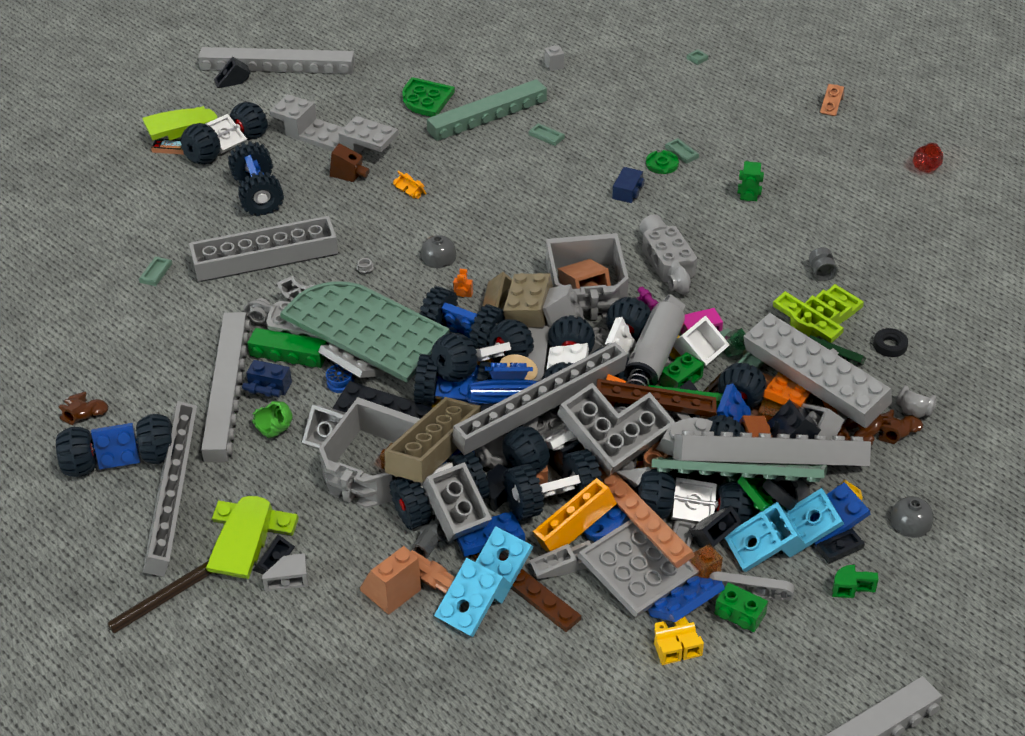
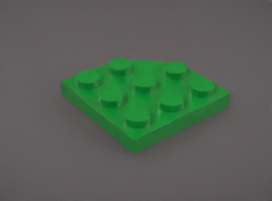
[402,77,455,117]

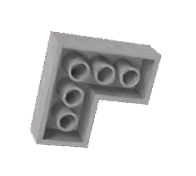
[557,383,676,477]

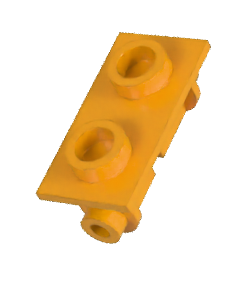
[393,171,427,199]

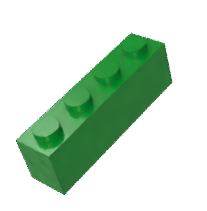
[248,328,327,368]

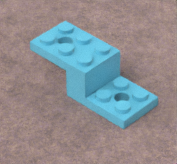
[725,488,844,572]
[434,526,533,637]

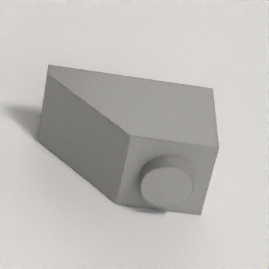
[262,554,308,592]

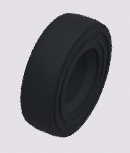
[873,328,908,357]
[762,479,798,510]

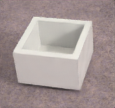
[673,316,730,367]

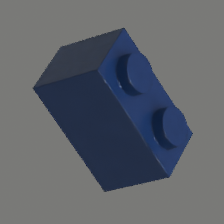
[612,167,645,203]

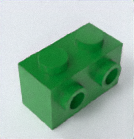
[737,161,764,201]
[660,352,704,388]
[714,582,768,632]

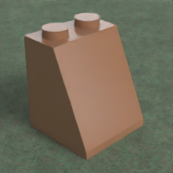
[557,259,611,289]
[360,546,421,615]

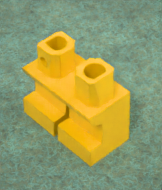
[654,616,704,665]

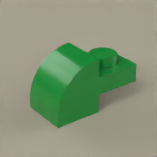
[832,565,879,598]

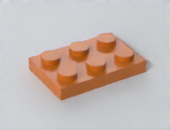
[763,372,812,407]

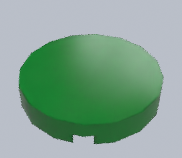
[646,150,679,174]

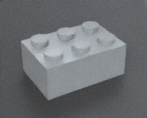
[422,462,492,542]

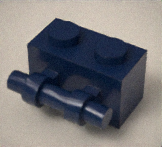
[242,360,292,398]

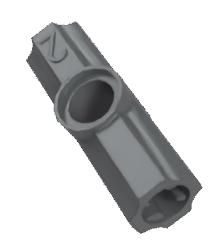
[411,516,447,559]

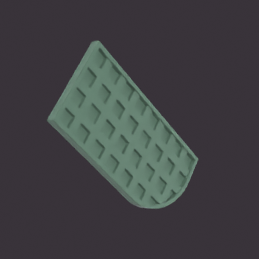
[280,282,449,383]
[652,457,827,482]

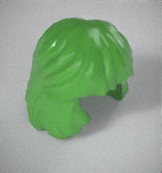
[252,401,293,438]

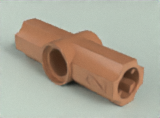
[411,550,455,594]

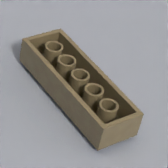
[385,397,481,483]

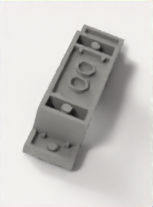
[270,94,399,154]

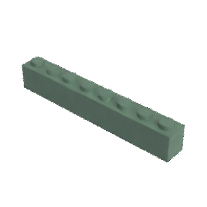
[427,79,547,141]

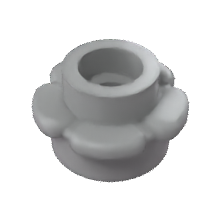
[356,258,374,273]

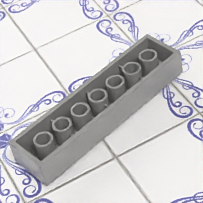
[189,216,338,281]
[744,313,892,428]

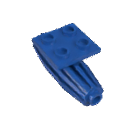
[467,363,538,405]

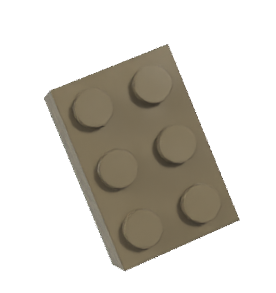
[503,273,553,327]

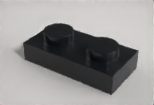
[816,528,865,564]

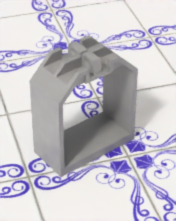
[546,233,629,320]
[319,397,420,508]

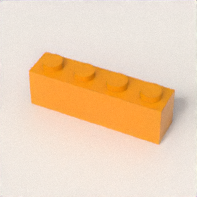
[533,478,617,552]

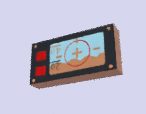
[151,138,184,155]

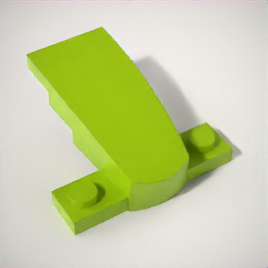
[142,106,217,141]
[773,284,864,343]
[206,496,299,579]

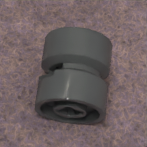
[809,247,838,281]

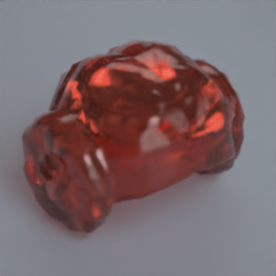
[912,143,944,172]

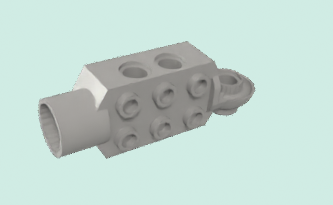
[640,214,697,295]
[244,298,330,345]

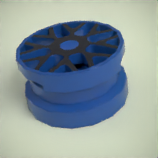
[326,364,354,393]

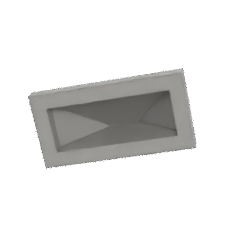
[616,467,651,489]

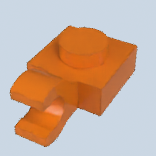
[453,268,473,297]

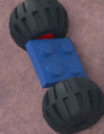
[708,363,767,436]
[56,414,175,477]

